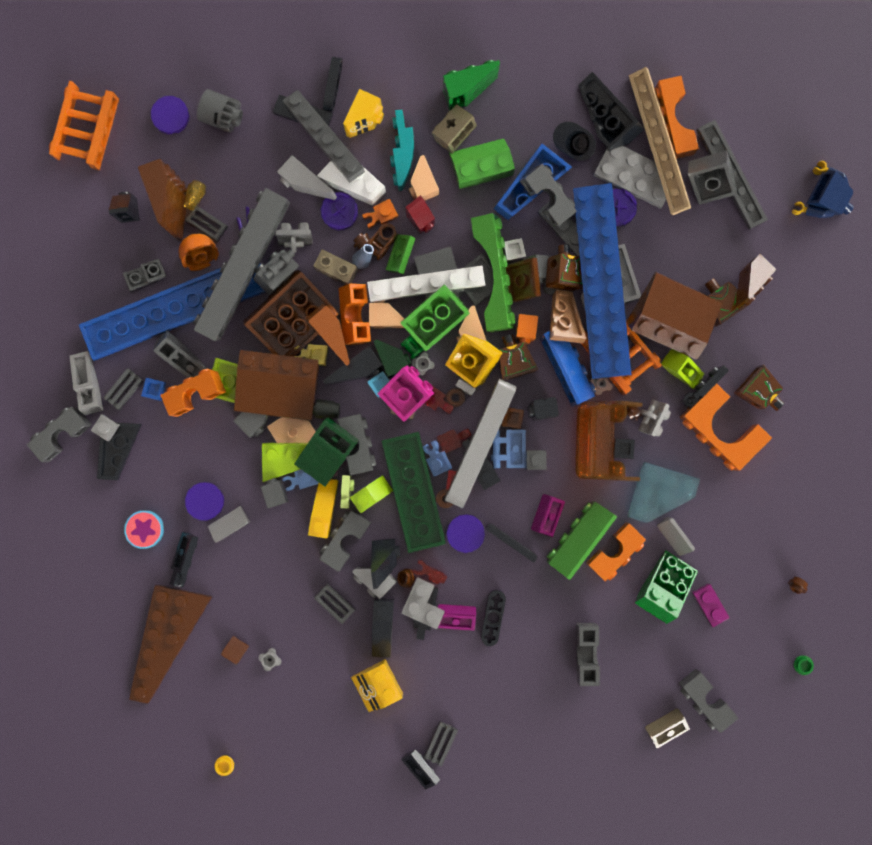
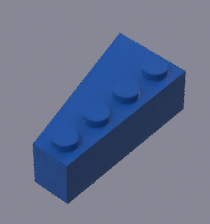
[493,144,572,220]

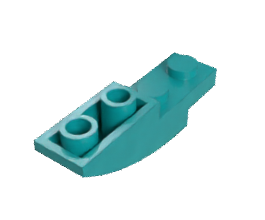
[390,109,414,191]

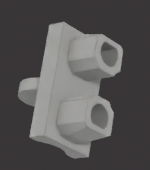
[276,223,313,253]
[638,399,671,437]

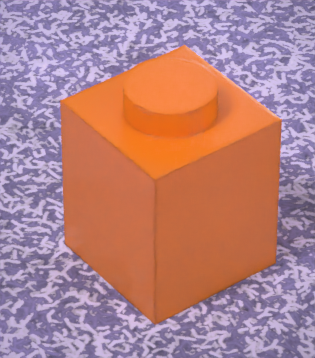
[515,314,538,344]

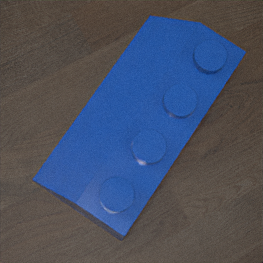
[540,331,596,407]

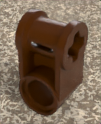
[366,223,397,261]

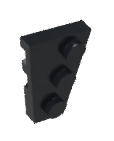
[97,422,142,480]

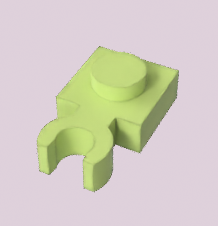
[340,475,355,509]

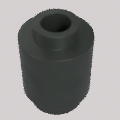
[313,399,340,420]

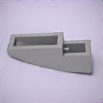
[70,351,103,415]

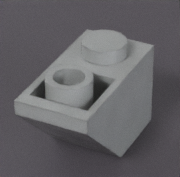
[352,567,397,599]

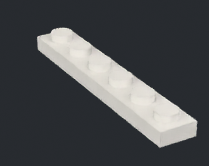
[367,266,485,302]

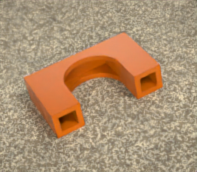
[680,384,772,471]

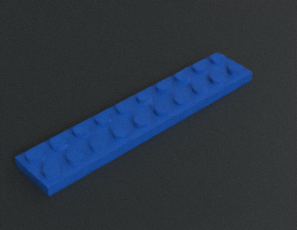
[573,183,632,379]
[79,263,265,361]

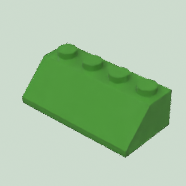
[547,501,617,580]

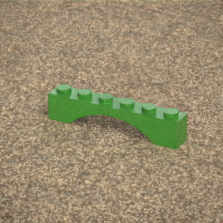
[471,213,516,333]

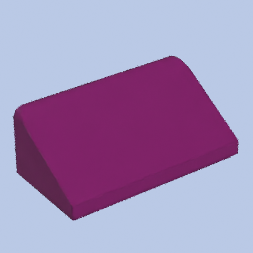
[531,494,565,537]
[438,604,476,631]

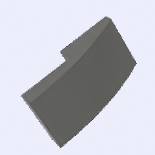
[123,259,166,293]

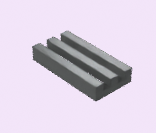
[185,205,228,242]
[104,368,144,410]
[314,583,356,624]
[424,721,458,767]

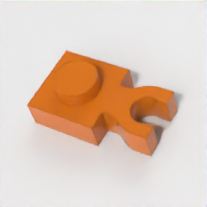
[362,199,398,229]

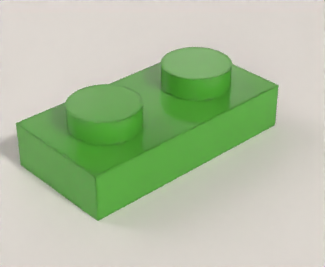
[386,234,415,274]

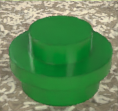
[793,655,814,675]

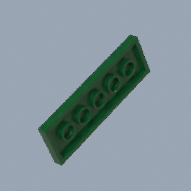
[382,432,446,553]

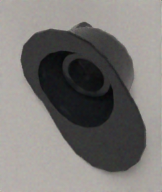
[553,121,596,161]

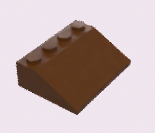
[138,158,188,242]
[243,270,340,357]
[626,271,722,360]
[234,350,320,421]

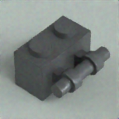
[253,249,299,296]

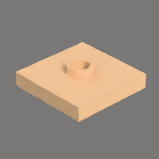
[267,417,316,443]

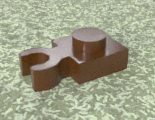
[502,408,524,430]

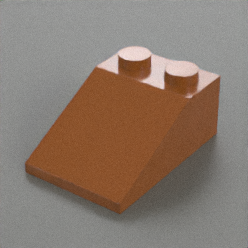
[305,303,350,366]

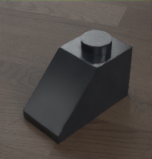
[109,192,140,223]

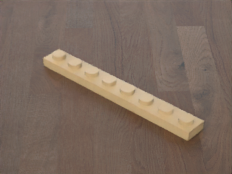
[629,67,691,216]

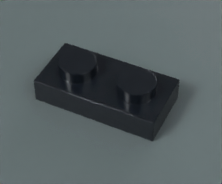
[401,749,440,790]

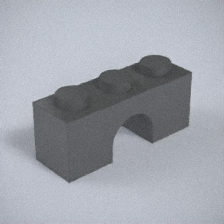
[519,164,577,227]
[27,407,92,462]
[338,414,377,476]
[319,510,372,572]
[576,623,600,686]
[679,669,739,733]

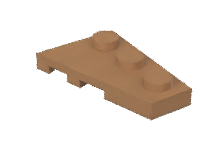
[550,290,586,343]

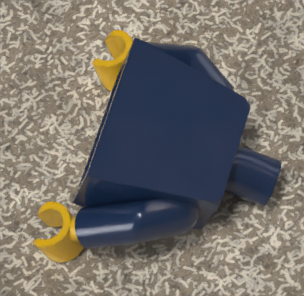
[792,161,854,218]

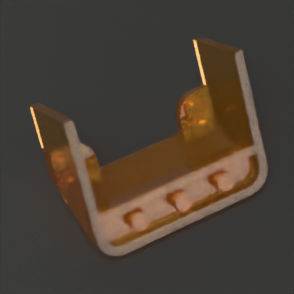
[576,401,642,481]

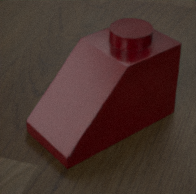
[405,195,435,234]

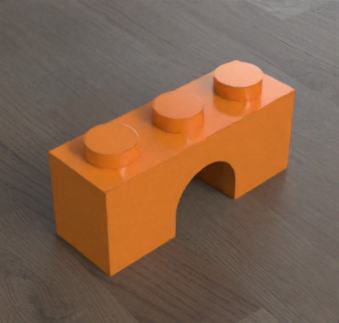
[339,284,371,345]
[161,369,226,417]
[586,523,646,581]

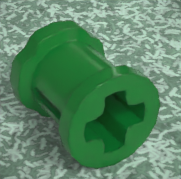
[400,335,424,360]

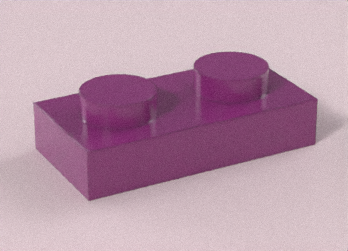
[692,583,729,627]

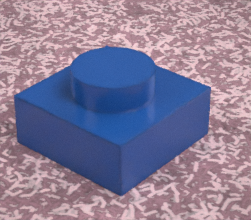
[141,378,166,401]

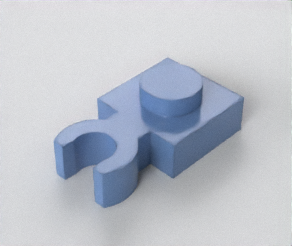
[423,440,452,477]
[283,469,319,491]

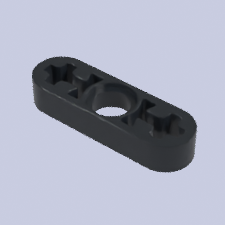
[323,56,343,112]
[481,589,506,646]

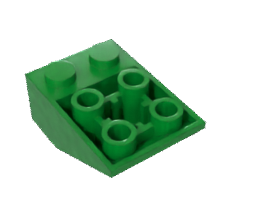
[443,60,500,110]
[634,550,698,624]

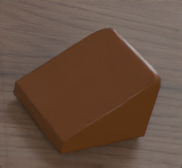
[221,636,249,665]

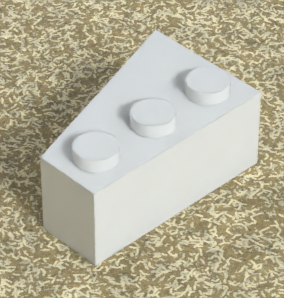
[317,161,386,206]

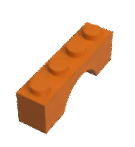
[654,76,699,159]

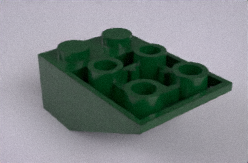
[294,417,359,487]

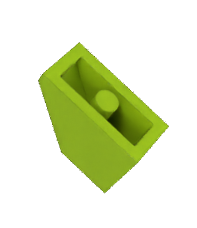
[661,348,704,389]
[350,475,393,513]

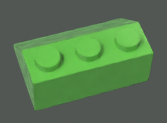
[449,139,515,189]
[400,284,470,351]

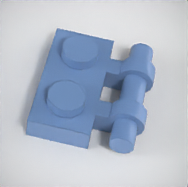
[491,430,526,468]

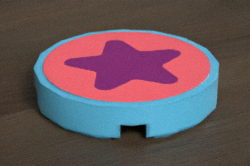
[124,511,164,549]

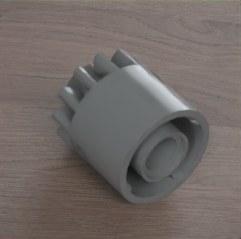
[197,89,243,133]

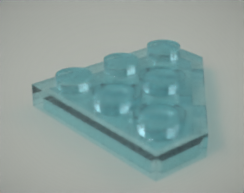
[628,462,700,523]

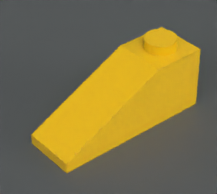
[308,479,339,538]

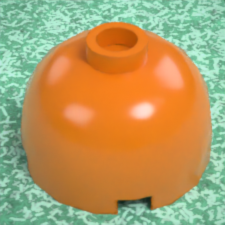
[178,233,219,271]

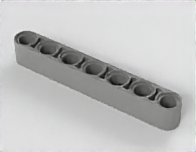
[445,379,517,508]

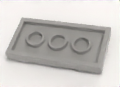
[593,146,666,209]

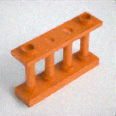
[49,81,119,170]
[581,323,662,396]

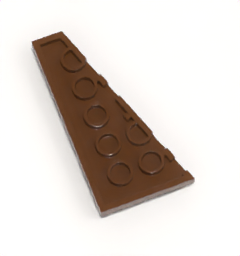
[129,585,212,704]

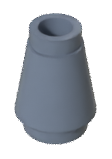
[352,244,374,269]

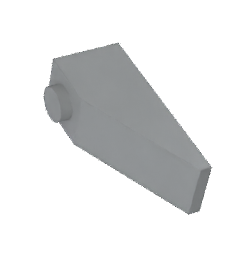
[277,155,337,200]

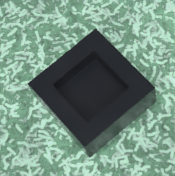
[613,438,635,459]

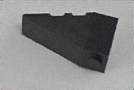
[578,72,644,150]

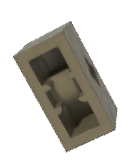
[432,104,477,154]
[313,249,358,285]

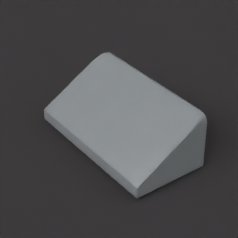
[208,506,250,543]
[657,517,695,556]

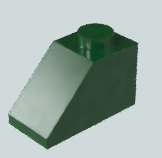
[374,340,411,378]

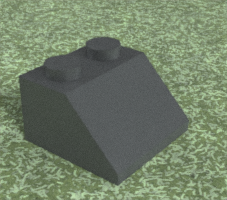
[688,150,737,205]

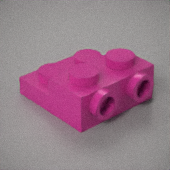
[377,365,434,422]

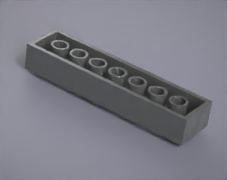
[193,188,290,341]

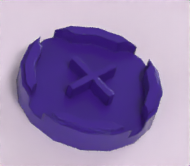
[151,96,189,135]
[613,189,637,227]
[320,192,358,231]
[185,482,224,520]
[447,514,485,553]

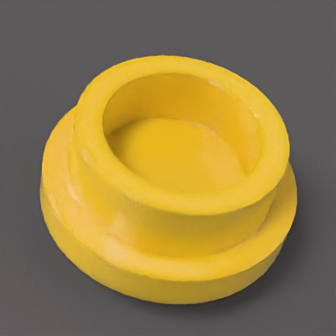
[214,756,234,776]

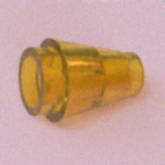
[184,180,206,210]

